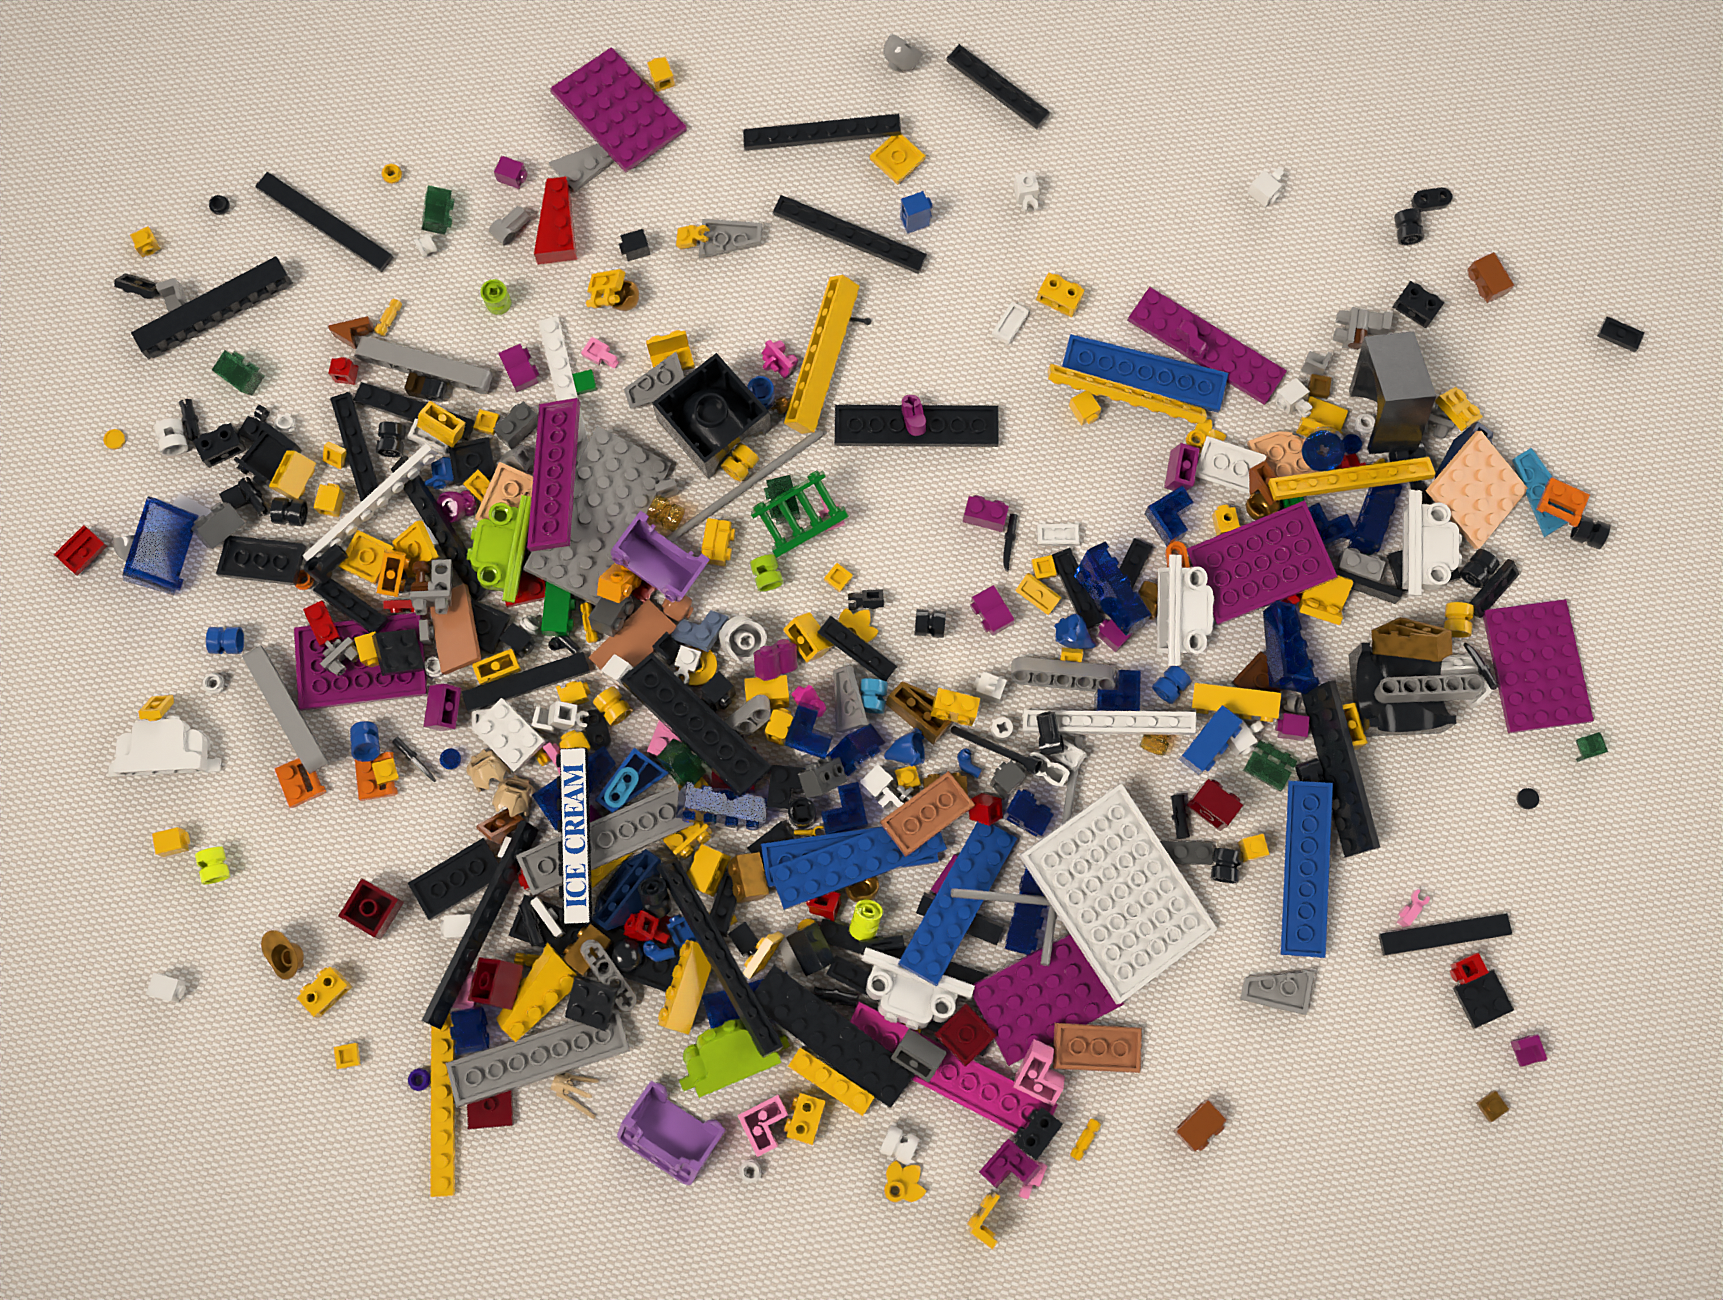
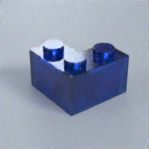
[1144,486,1194,547]
[1308,503,1356,549]
[1094,669,1141,711]
[784,701,833,760]
[826,723,886,777]
[821,782,868,835]
[1003,789,1054,839]

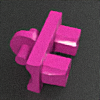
[761,340,798,379]
[791,685,826,724]

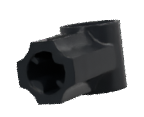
[304,543,349,584]
[1036,711,1064,755]
[1295,758,1324,783]

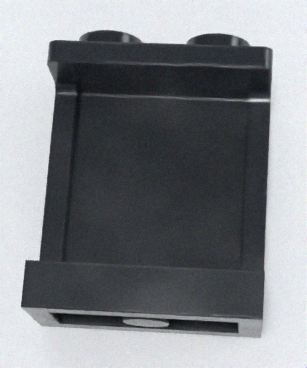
[234,422,302,487]

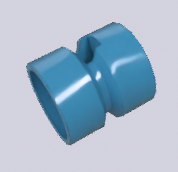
[860,678,888,714]

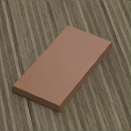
[430,584,481,675]
[588,599,677,687]
[880,771,975,857]
[1053,1023,1142,1073]

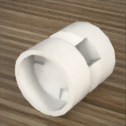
[154,418,188,456]
[879,1125,920,1165]

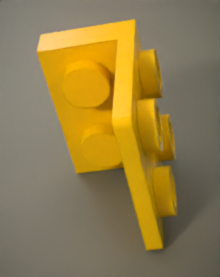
[646,330,695,371]
[1296,396,1348,447]
[1298,575,1353,626]
[662,812,712,860]
[967,1192,1000,1250]

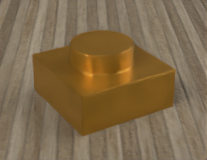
[1308,374,1332,399]
[1476,1091,1509,1122]

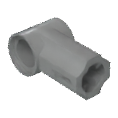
[489,206,530,246]

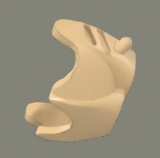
[466,749,511,792]
[492,775,535,817]

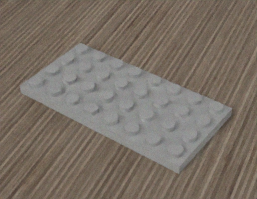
[523,426,672,605]

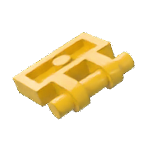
[586,269,625,309]

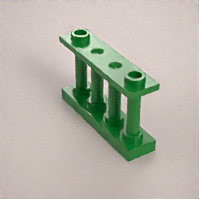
[751,470,849,558]

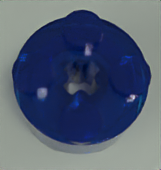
[1302,426,1346,472]
[450,1006,490,1056]

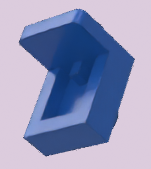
[425,457,454,489]
[667,914,697,949]

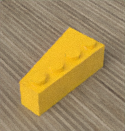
[496,943,578,1043]

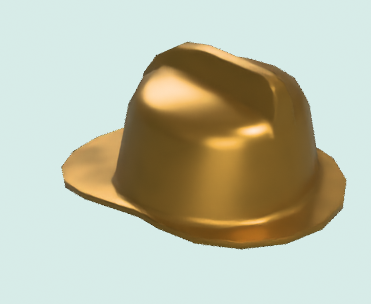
[261,930,304,980]

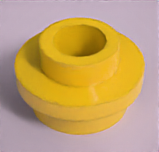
[382,164,402,184]

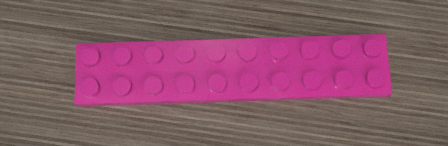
[850,1002,1058,1133]

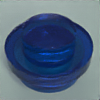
[1341,434,1362,454]
[439,748,461,770]

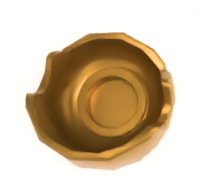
[612,280,639,311]
[1245,492,1280,520]
[845,876,879,903]

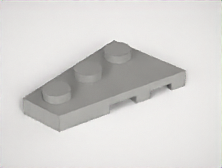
[549,144,615,193]
[698,219,762,259]
[624,352,684,408]
[833,666,868,733]
[1240,971,1314,1015]

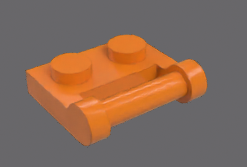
[1536,477,1590,528]
[355,752,398,801]
[274,758,326,808]

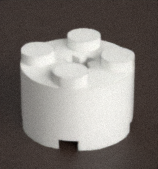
[719,615,767,662]

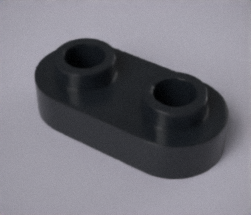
[1411,187,1452,212]
[583,709,611,751]

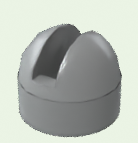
[1283,696,1300,713]

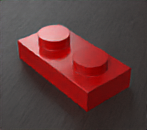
[383,599,429,613]
[303,600,341,648]

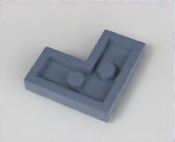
[671,610,729,652]

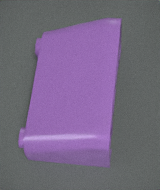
[610,510,710,602]
[617,1080,726,1185]

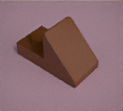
[328,316,374,350]
[1249,460,1280,506]
[476,808,524,845]

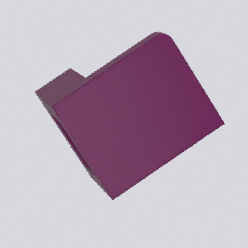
[1510,1034,1548,1067]

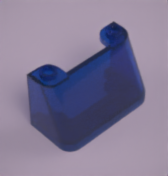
[122,496,199,595]

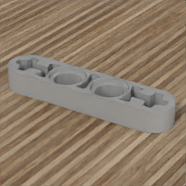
[581,940,637,1011]

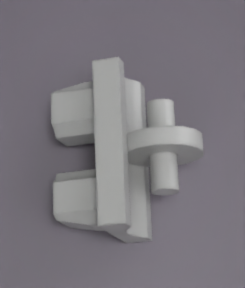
[1424,404,1454,439]
[320,637,360,676]
[878,785,914,809]

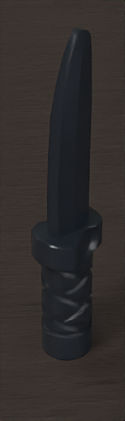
[1003,514,1018,572]
[1463,643,1499,690]
[392,737,436,782]

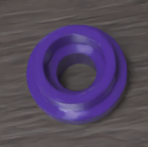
[408,1068,431,1091]

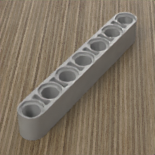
[354,336,494,394]
[242,645,329,774]

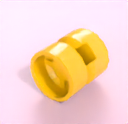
[721,443,759,482]
[1444,602,1474,638]
[593,686,633,726]

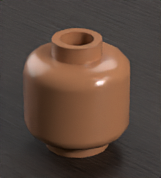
[661,595,694,622]

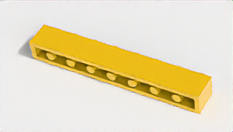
[784,274,860,434]

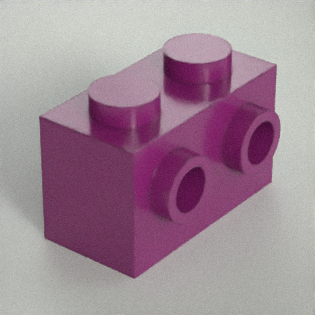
[1164,443,1200,494]
[963,495,1009,532]
[423,683,461,731]

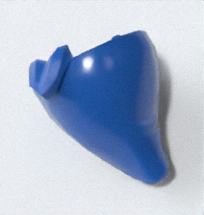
[1054,614,1096,649]
[884,728,925,767]

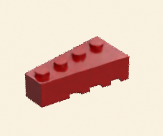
[534,176,577,265]

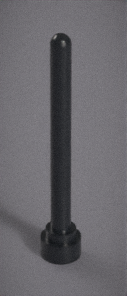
[950,726,1043,775]

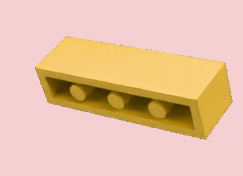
[1192,683,1281,722]
[658,940,711,1035]
[788,1048,875,1116]

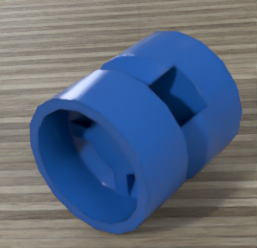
[747,376,775,410]
[206,627,244,654]
[1152,666,1192,704]
[350,721,380,762]

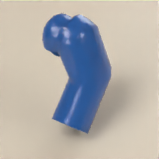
[957,748,982,779]
[643,941,676,962]

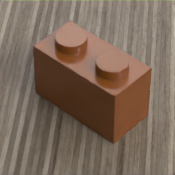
[1467,252,1514,303]
[1173,1100,1227,1152]

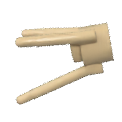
[551,1072,598,1119]

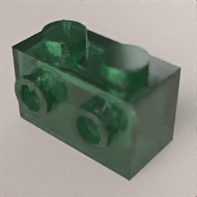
[421,185,455,235]
[212,350,265,396]
[764,475,801,525]
[657,738,706,790]

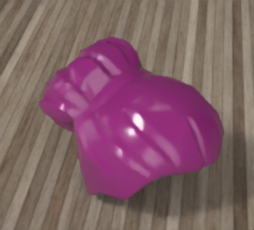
[437,490,477,522]

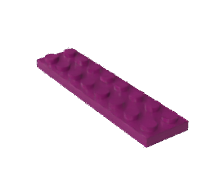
[1127,286,1287,405]
[527,398,580,552]

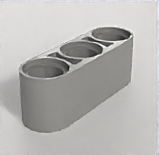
[724,695,771,739]

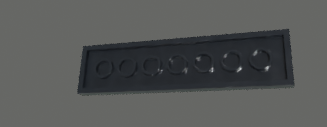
[834,405,999,447]
[620,653,772,797]
[1301,680,1381,858]
[508,894,681,992]
[753,964,915,1108]

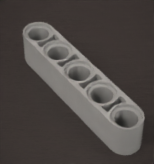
[1011,657,1115,693]
[1374,674,1485,703]

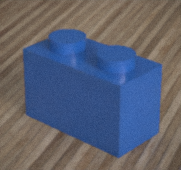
[900,191,933,234]

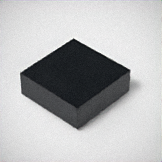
[219,484,248,510]

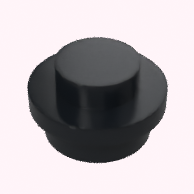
[209,195,230,215]

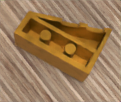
[1371,617,1452,662]
[886,681,954,745]

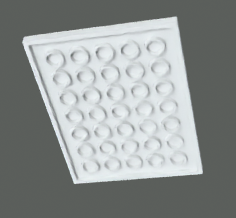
[1019,783,1218,1004]

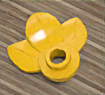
[1186,419,1226,454]
[839,608,878,642]
[884,1160,926,1202]

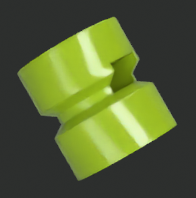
[480,279,511,315]
[749,554,784,592]

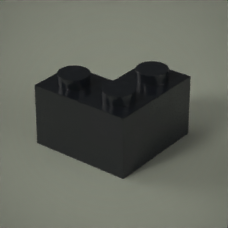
[767,765,806,813]

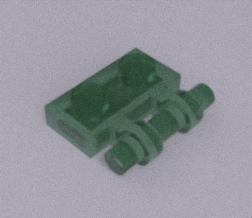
[1242,740,1297,792]

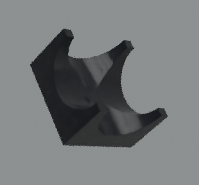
[1348,642,1457,737]

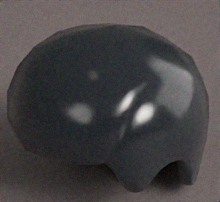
[609,938,644,974]

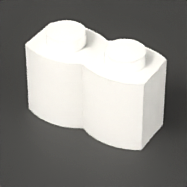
[1030,752,1070,787]

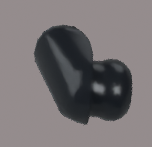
[548,635,581,655]

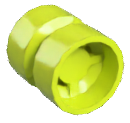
[195,847,230,885]
[849,899,883,941]

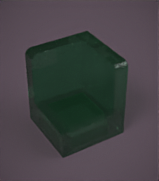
[1576,732,1608,763]

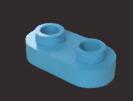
[604,767,639,808]

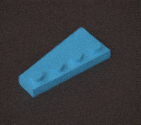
[1512,448,1574,537]

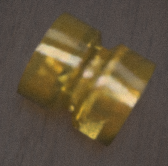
[647,495,685,532]
[1139,734,1173,756]

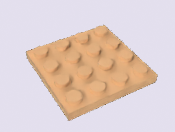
[1426,431,1527,549]

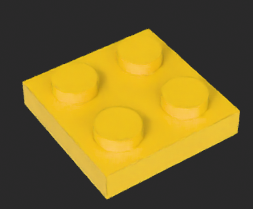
[870,134,925,185]
[1435,387,1483,432]
[392,521,439,578]
[338,530,395,585]
[743,931,785,979]

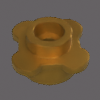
[771,396,792,414]

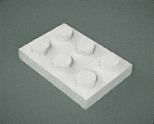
[1195,436,1267,494]
[471,698,546,773]

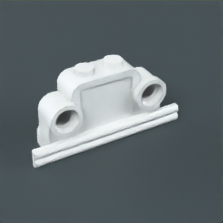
[1402,490,1462,596]
[1157,555,1214,666]
[108,716,221,777]
[862,947,975,1030]

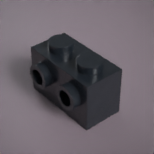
[1392,281,1445,329]
[193,423,247,468]
[700,671,736,711]
[786,922,836,976]
[1013,1106,1063,1161]

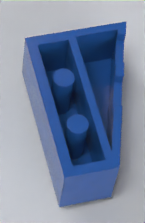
[1178,705,1243,775]
[595,748,669,813]

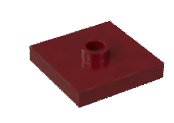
[934,1003,997,1067]
[467,1090,514,1130]

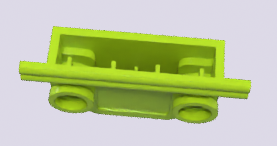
[467,495,531,603]
[679,1019,790,1098]

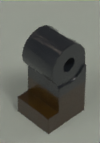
[404,372,448,402]

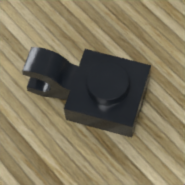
[238,405,270,442]
[848,589,884,610]

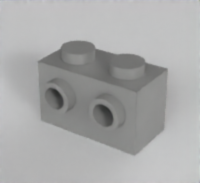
[1335,548,1385,582]

